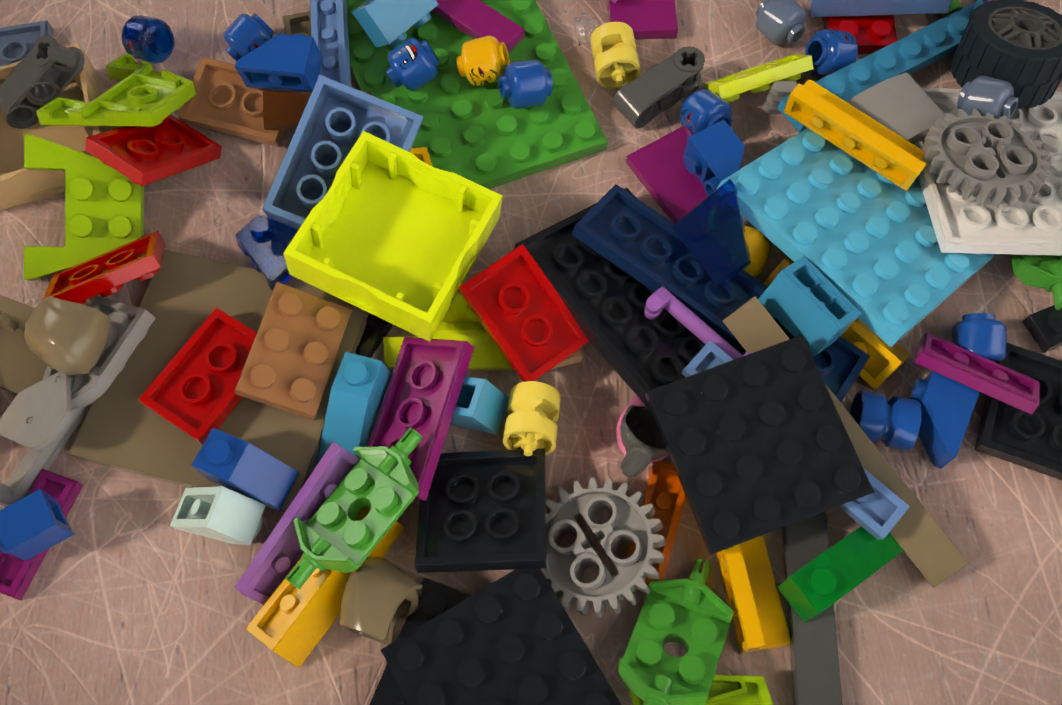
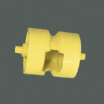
[590,22,641,89]
[503,381,561,456]

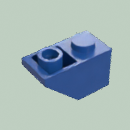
[683,119,745,211]

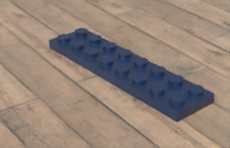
[572,184,870,402]

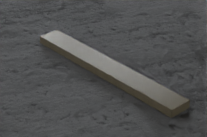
[723,296,969,588]

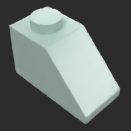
[170,486,266,545]

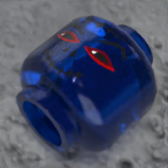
[121,15,175,63]

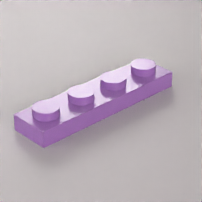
[235,442,360,605]

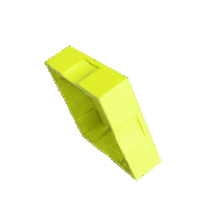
[284,131,503,342]

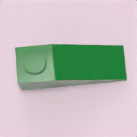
[777,526,904,623]

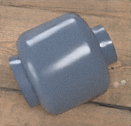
[756,0,807,46]
[957,75,1018,119]

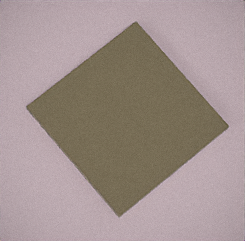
[69,250,369,512]

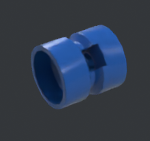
[850,390,922,451]

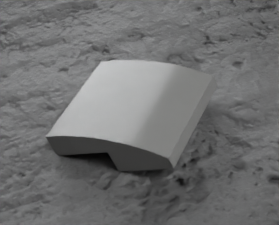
[847,72,945,144]

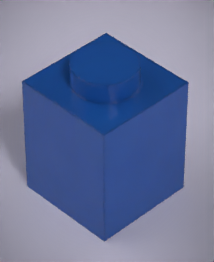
[0,489,74,561]

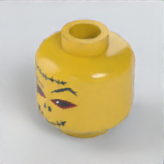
[456,36,510,86]

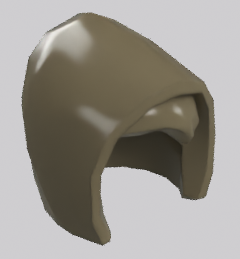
[24,296,111,376]
[339,557,423,645]

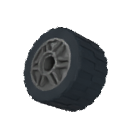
[950,0,1062,109]

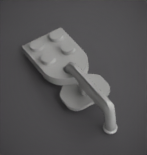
[0,296,156,507]

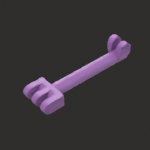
[644,286,751,360]

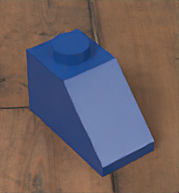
[235,34,323,92]
[908,371,980,469]
[191,428,300,511]

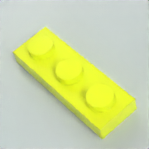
[704,54,814,103]

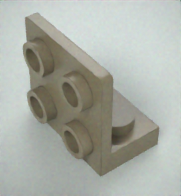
[0,295,47,395]

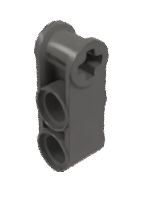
[0,35,85,129]
[612,46,705,129]

